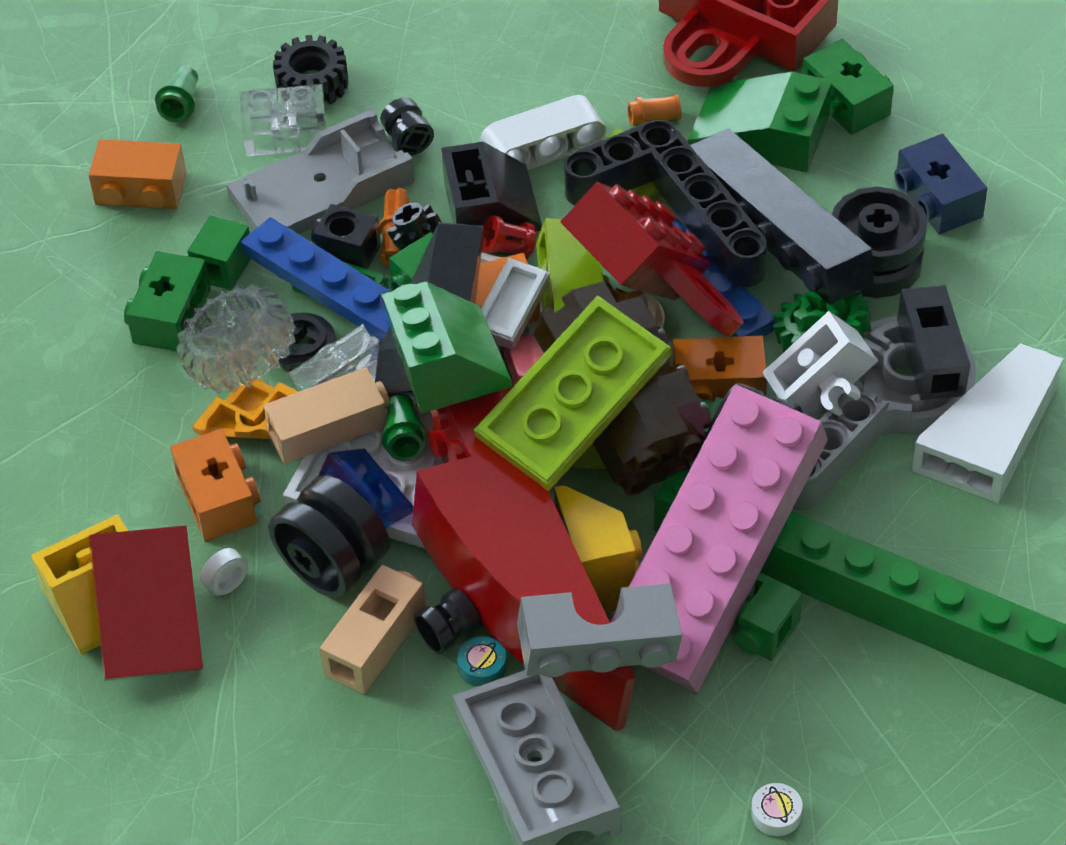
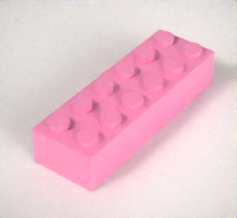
[610,384,828,694]

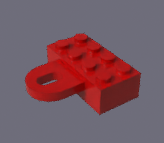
[659,0,838,87]
[560,182,744,337]

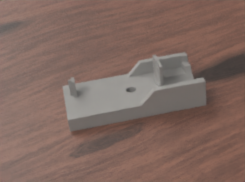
[226,109,415,234]
[452,670,622,845]

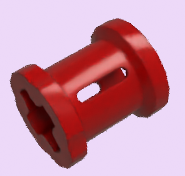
[482,215,536,260]

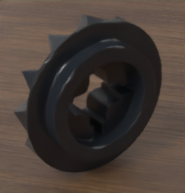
[265,312,336,372]

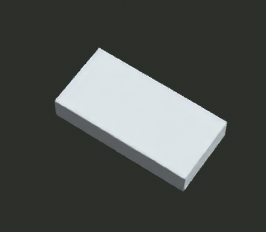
[481,258,550,350]

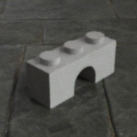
[517,583,682,677]

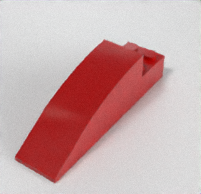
[412,390,636,731]

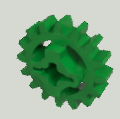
[773,291,872,352]

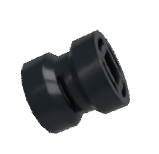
[380,98,434,155]
[414,588,481,654]

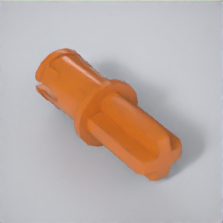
[379,188,410,267]

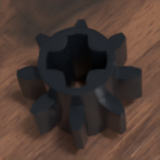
[387,202,442,251]

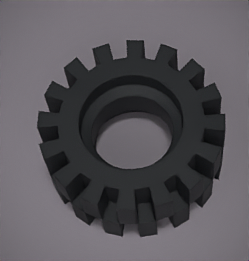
[273,35,349,109]

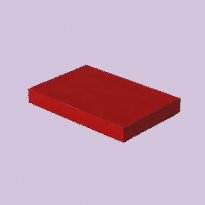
[89,525,203,681]

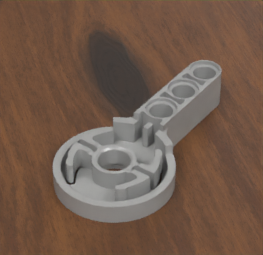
[793,316,976,510]

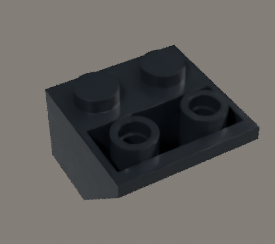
[441,141,542,237]

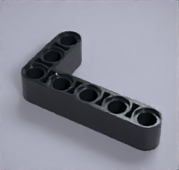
[564,120,767,287]

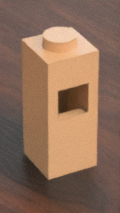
[264,367,390,465]
[319,564,425,695]

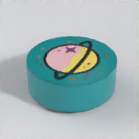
[457,637,507,686]

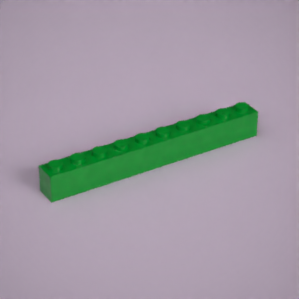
[654,469,1066,704]

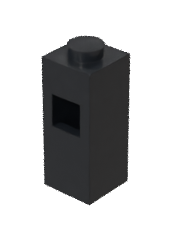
[897,285,971,400]

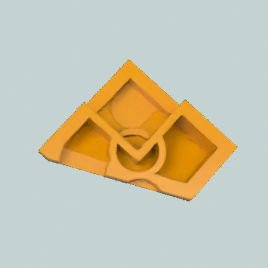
[192,373,298,439]

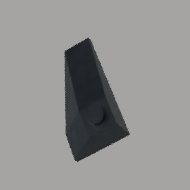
[375,222,484,400]

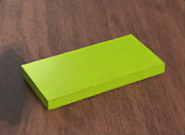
[474,295,672,491]

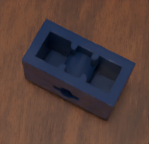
[894,133,988,234]

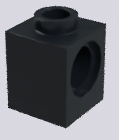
[311,204,381,270]

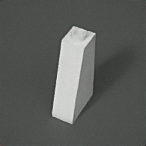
[912,343,1063,503]

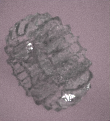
[176,283,296,394]

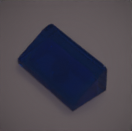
[318,448,414,528]

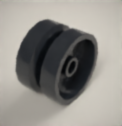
[832,186,928,298]
[268,475,390,598]

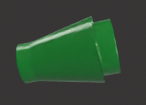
[155,66,198,122]
[382,394,428,461]

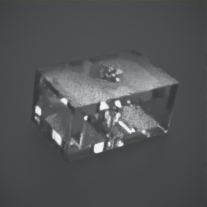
[240,84,328,156]

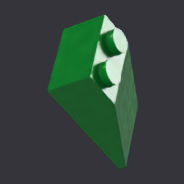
[687,72,832,172]

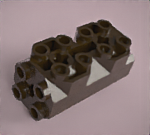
[534,281,712,496]

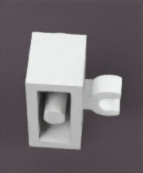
[762,311,878,418]

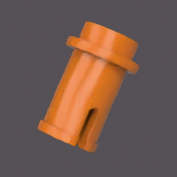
[627,94,682,127]

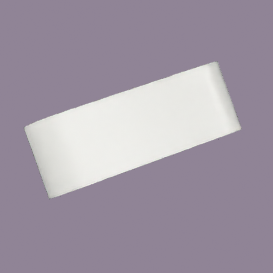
[480,95,607,170]

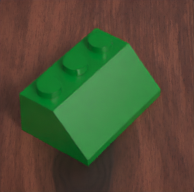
[382,281,513,414]

